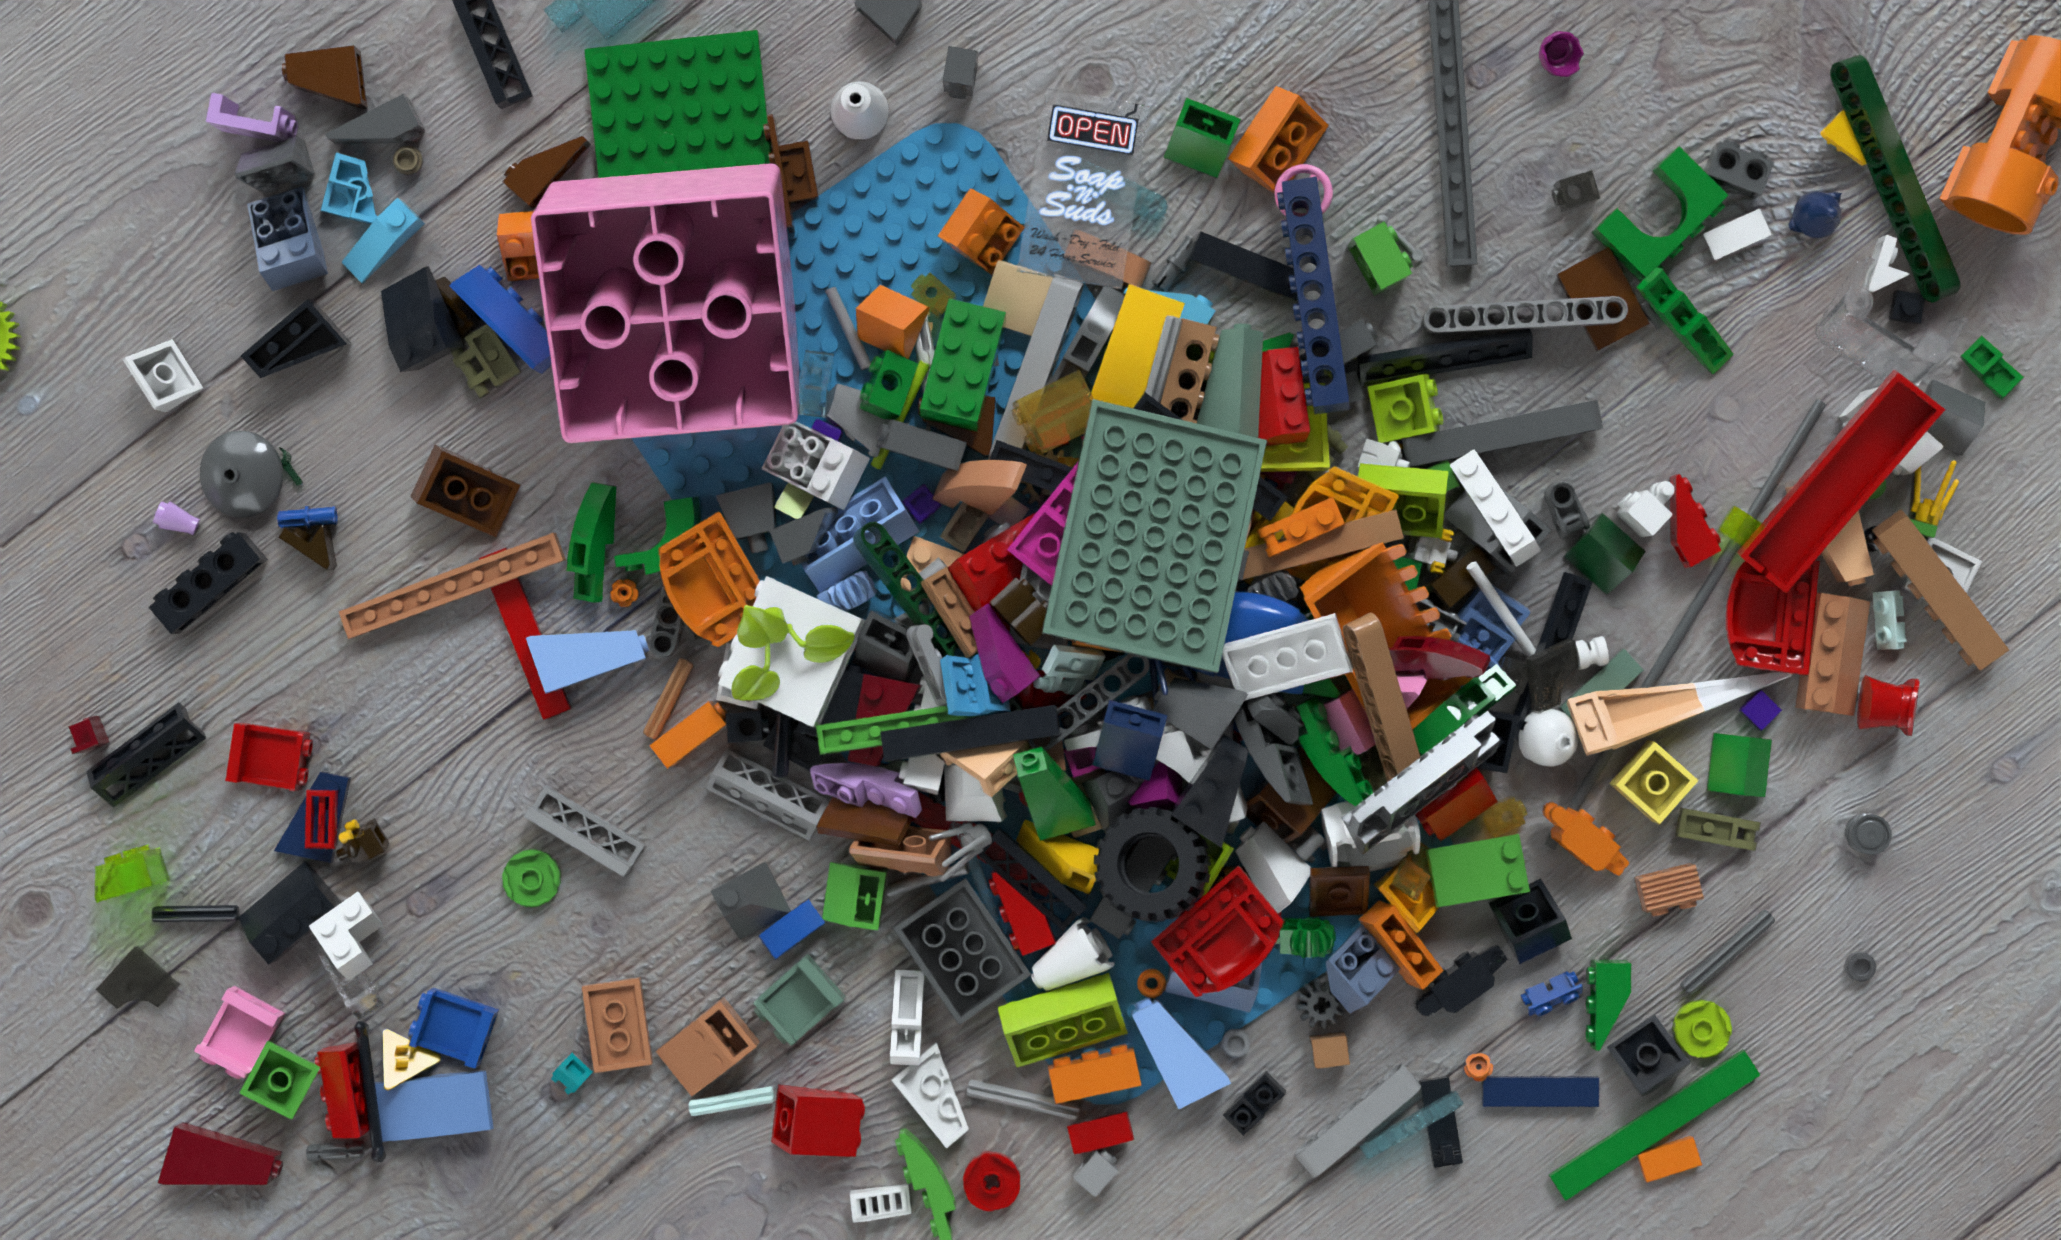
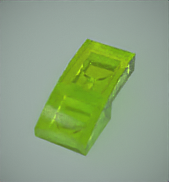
[1717,506,1762,548]

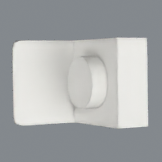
[1860,235,1909,295]

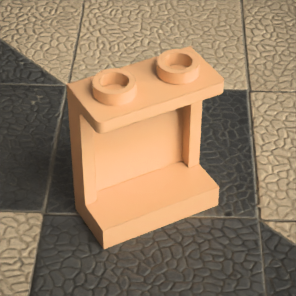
[940,741,1030,797]

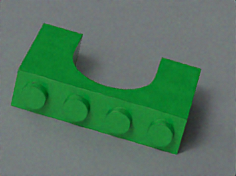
[1591,146,1729,281]

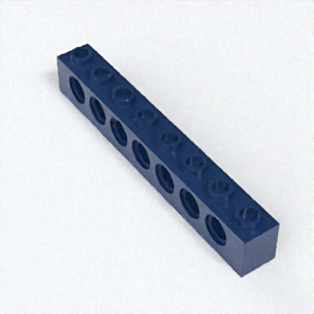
[1277,177,1350,415]

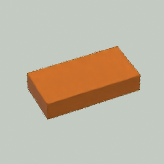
[1637,1136,1702,1183]

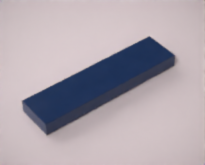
[1482,1076,1599,1107]

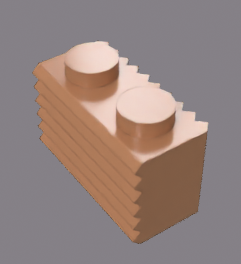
[1634,863,1704,916]

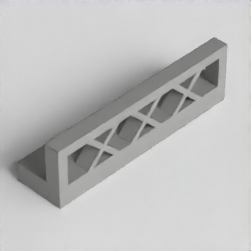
[706,748,830,841]
[524,785,645,877]

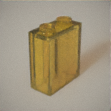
[1011,370,1094,455]

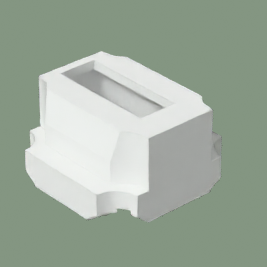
[1322,801,1420,871]

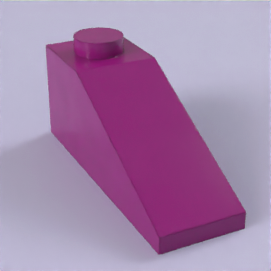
[969,603,1040,703]

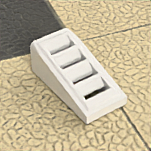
[850,1184,912,1223]

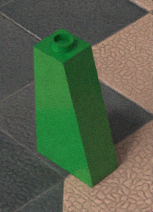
[1013,747,1096,841]

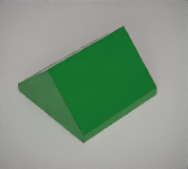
[1706,733,1772,797]

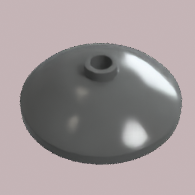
[200,430,283,518]

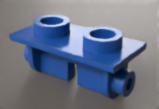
[1521,971,1583,1016]

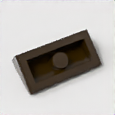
[435,277,482,340]

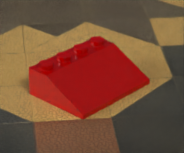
[947,512,1037,632]

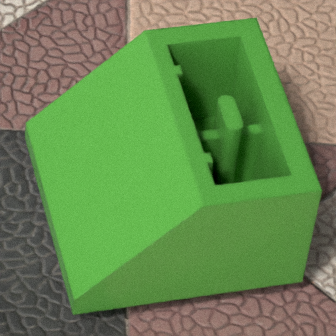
[822,862,888,930]

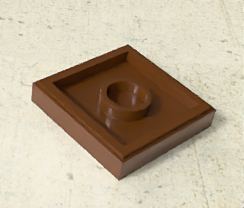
[1308,866,1370,917]

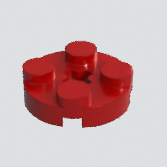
[963,1151,1020,1211]

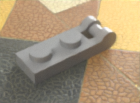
[906,624,947,705]

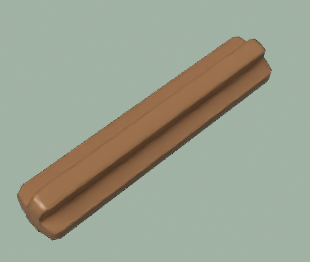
[643,658,693,739]

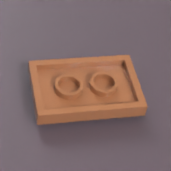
[582,977,653,1073]

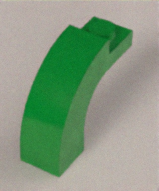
[614,496,701,575]

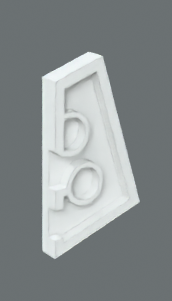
[891,1042,969,1148]

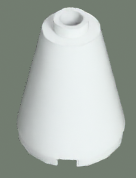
[831,82,889,140]
[1031,917,1114,991]

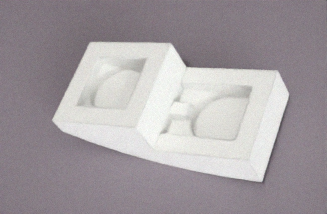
[1704,209,1772,260]

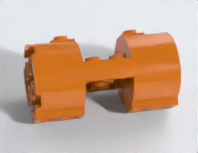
[1939,35,2061,235]

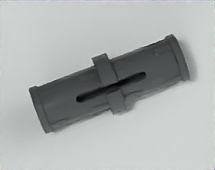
[1152,235,1195,292]

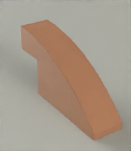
[932,460,1027,515]

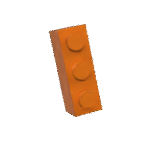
[1358,901,1444,990]
[1048,1044,1142,1104]

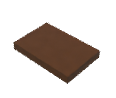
[1556,247,1650,352]
[816,797,914,847]

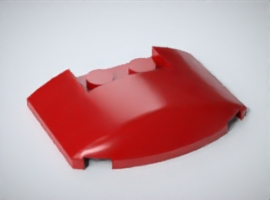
[1726,560,1820,676]
[1151,866,1285,997]

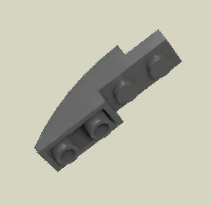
[1048,284,1125,399]

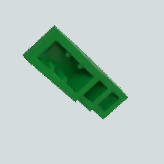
[1636,267,1734,374]

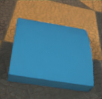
[940,654,1011,716]

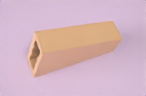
[1785,486,1874,586]

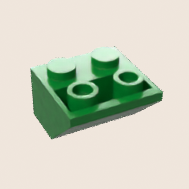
[1163,98,1241,179]

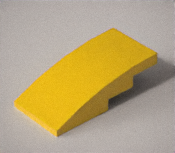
[1089,284,1185,408]

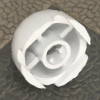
[1518,707,1579,767]

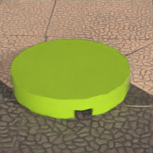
[1672,999,1732,1059]

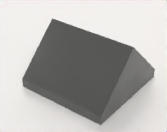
[1925,379,1986,455]

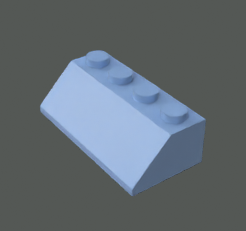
[801,476,919,593]

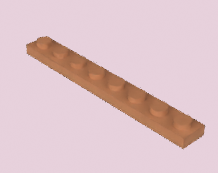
[338,533,566,639]

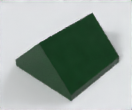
[1563,513,1646,595]

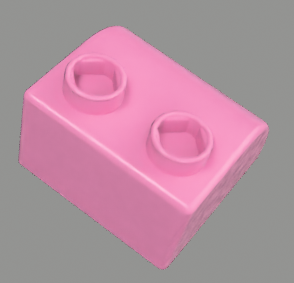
[531,164,799,443]

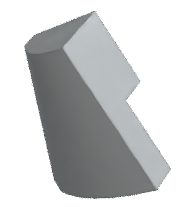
[825,384,885,457]

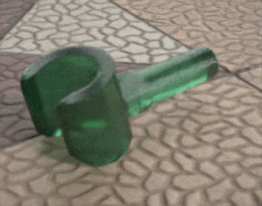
[279,447,303,486]

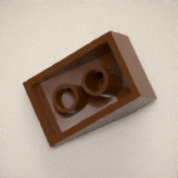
[410,444,521,537]

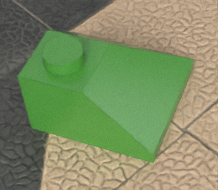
[239,1041,320,1120]

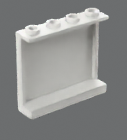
[718,576,866,727]

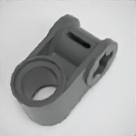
[1544,482,1590,540]

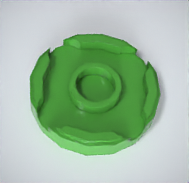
[502,849,561,907]

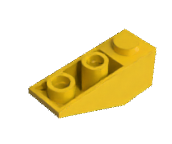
[1016,820,1099,894]

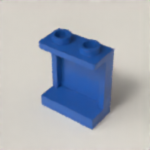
[408,987,499,1069]

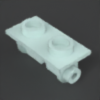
[1873,590,1907,650]

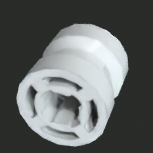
[1573,636,1609,670]

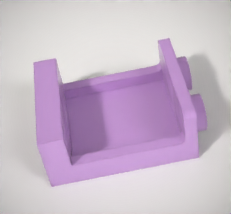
[206,93,298,142]

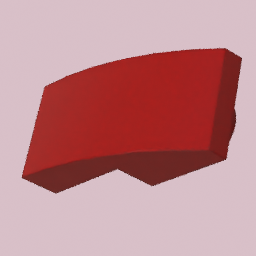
[1067,1111,1134,1155]

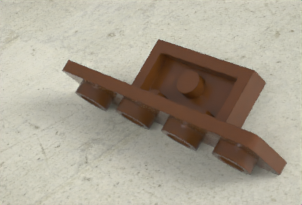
[763,114,819,233]

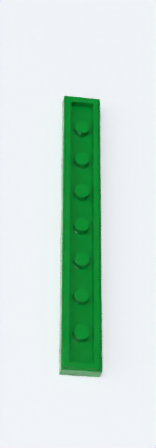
[1548,1049,1760,1201]

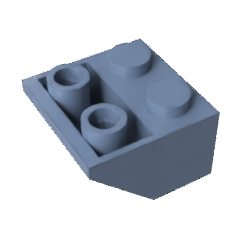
[1326,925,1401,1013]

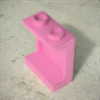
[194,986,285,1079]

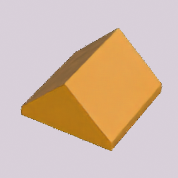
[1373,856,1439,933]

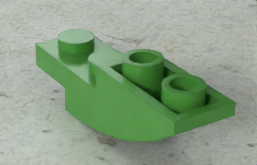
[895,1128,956,1240]

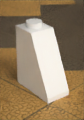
[1235,822,1311,913]

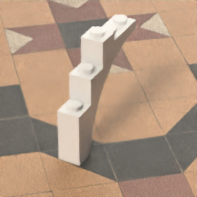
[1064,695,1248,823]

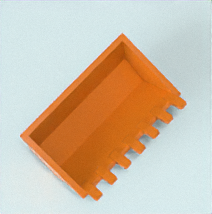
[1300,542,1473,729]

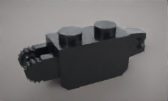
[1415,945,1508,1017]

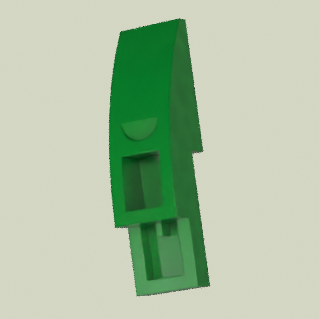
[566,482,617,603]
[1413,664,1516,756]
[1296,696,1373,807]

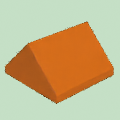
[856,285,930,359]

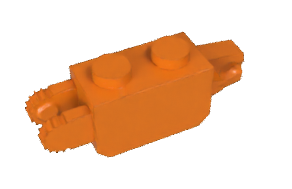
[1542,802,1629,876]

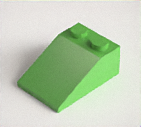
[1426,834,1530,908]

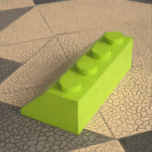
[997,973,1128,1068]

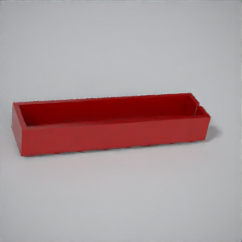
[1737,370,1946,593]

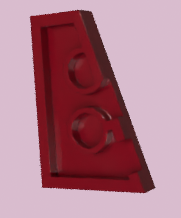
[848,674,923,767]

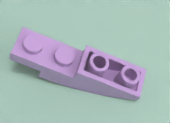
[810,763,922,818]

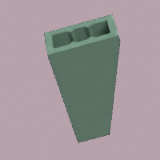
[1197,323,1263,438]

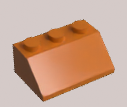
[1228,86,1329,193]

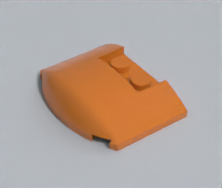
[658,511,760,647]

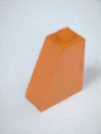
[649,701,727,769]

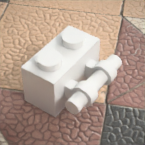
[1615,481,1674,537]

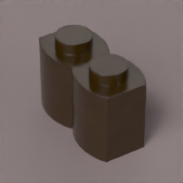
[989,578,1048,646]

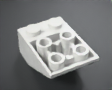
[761,422,870,510]

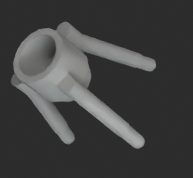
[929,823,992,882]

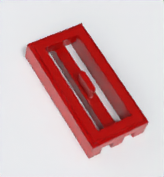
[305,790,338,849]

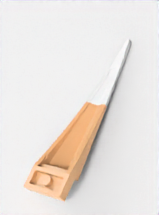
[1566,672,1792,756]

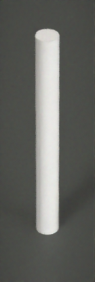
[1466,562,1536,657]

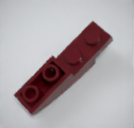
[1389,636,1491,681]

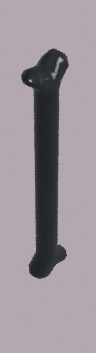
[354,1021,386,1162]

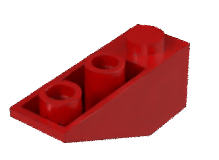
[1670,474,1722,568]
[988,870,1055,956]

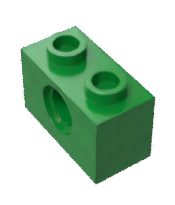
[859,350,918,420]

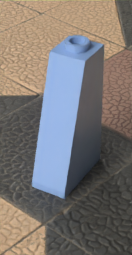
[526,630,649,694]
[1131,997,1231,1109]

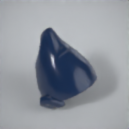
[1788,191,1842,239]

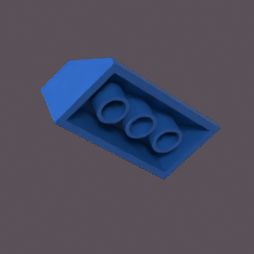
[449,264,551,374]

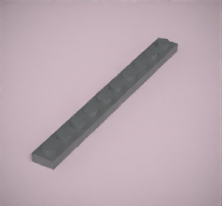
[1428,0,1478,267]

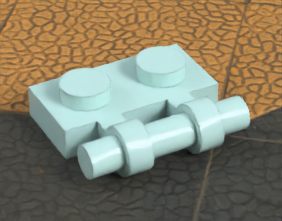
[1033,644,1106,695]

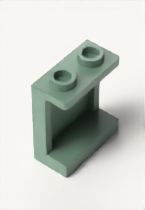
[753,953,846,1046]

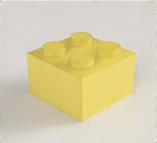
[1609,740,1699,824]

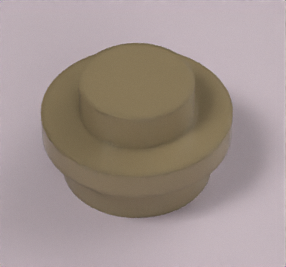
[393,146,423,175]

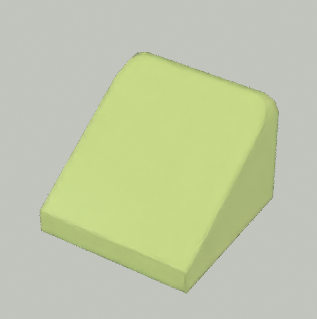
[774,483,814,519]

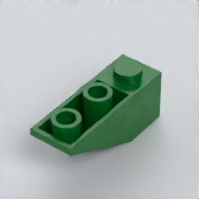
[1585,960,1631,1051]

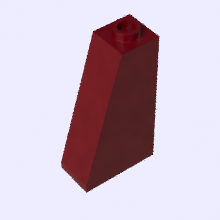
[158,1122,283,1185]

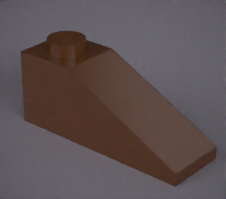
[502,136,591,209]

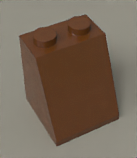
[1245,746,1337,844]

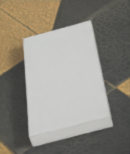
[1222,613,1353,701]

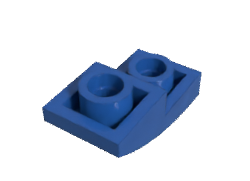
[758,899,825,960]

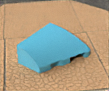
[320,153,377,224]

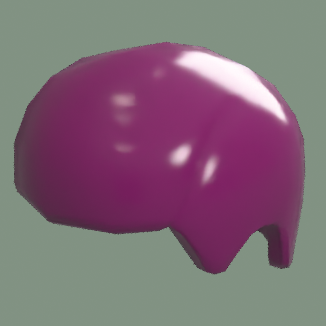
[1538,31,1584,77]

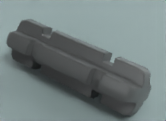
[306,1141,365,1161]

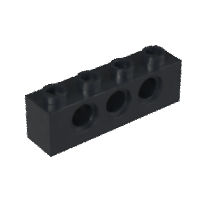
[148,532,268,634]

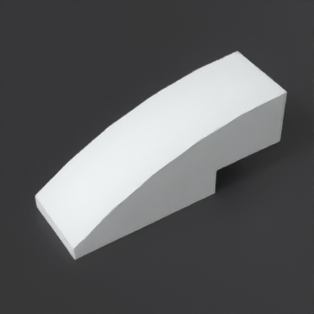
[890,970,924,1066]

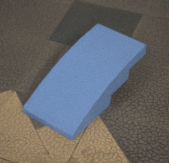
[1457,585,1531,687]
[375,1071,494,1142]

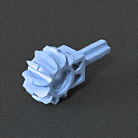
[817,571,877,612]

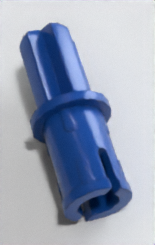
[277,506,338,529]

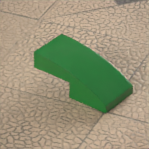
[1960,335,2024,400]

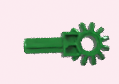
[1276,917,1336,959]

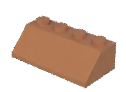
[1795,593,1871,716]

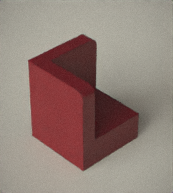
[68,716,110,754]

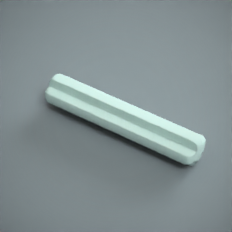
[689,1086,775,1116]

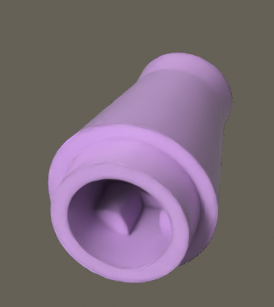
[153,502,200,535]

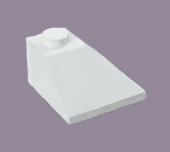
[944,763,1004,822]

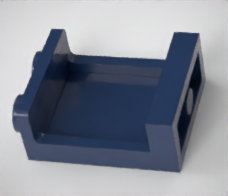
[1093,700,1168,781]

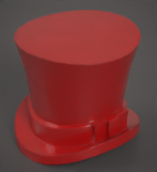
[1857,675,1920,736]

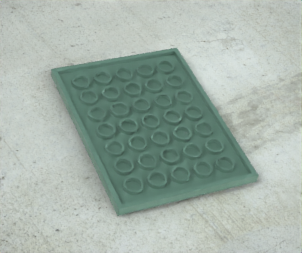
[1042,399,1267,673]

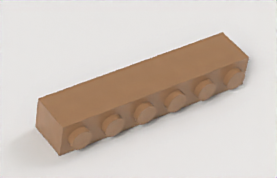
[1872,509,2009,671]

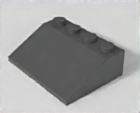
[891,878,1031,1025]

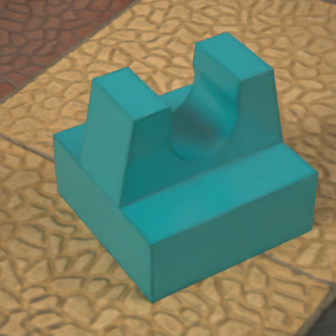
[551,1053,593,1095]

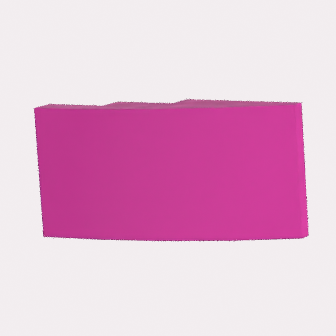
[1007,461,1079,586]

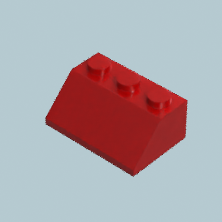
[1258,347,1310,446]
[315,1042,369,1138]

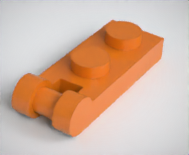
[1257,497,1345,558]

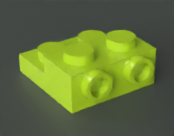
[1368,374,1443,443]

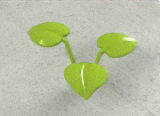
[731,605,855,701]

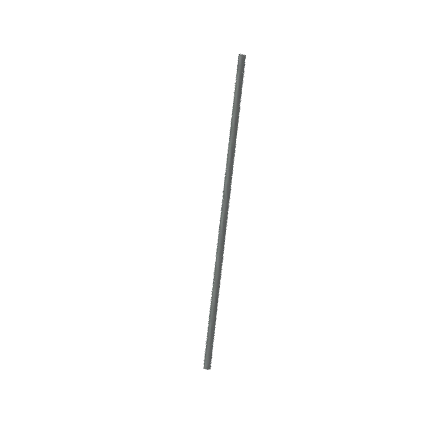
[1545,399,1826,850]

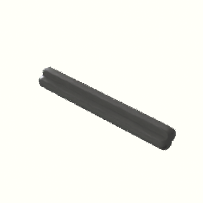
[1680,910,1775,995]

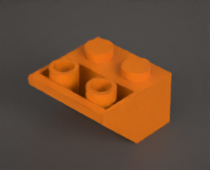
[938,188,1025,275]
[497,211,539,281]

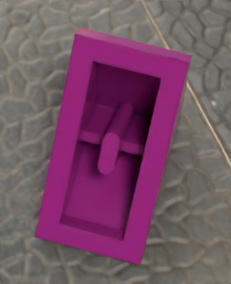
[1128,761,1182,810]

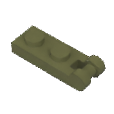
[1675,807,1761,851]

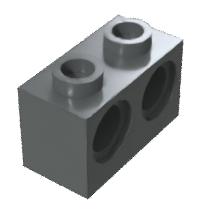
[943,46,978,99]
[1704,140,1774,199]

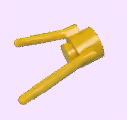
[1910,460,1959,526]

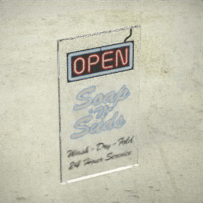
[1017,88,1150,289]

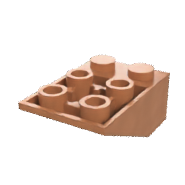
[655,997,760,1096]

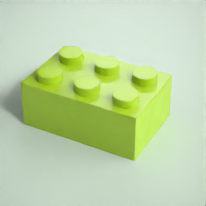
[1358,463,1448,538]

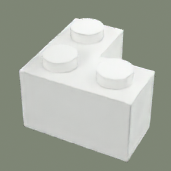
[309,892,383,981]

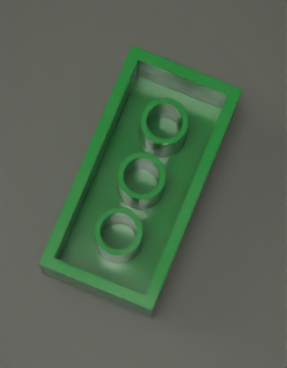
[920,298,1006,432]

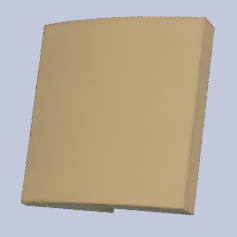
[983,260,1053,336]

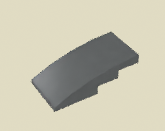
[1234,701,1313,806]

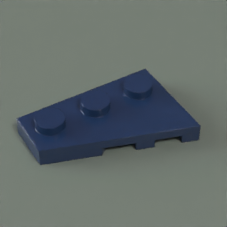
[274,771,351,863]

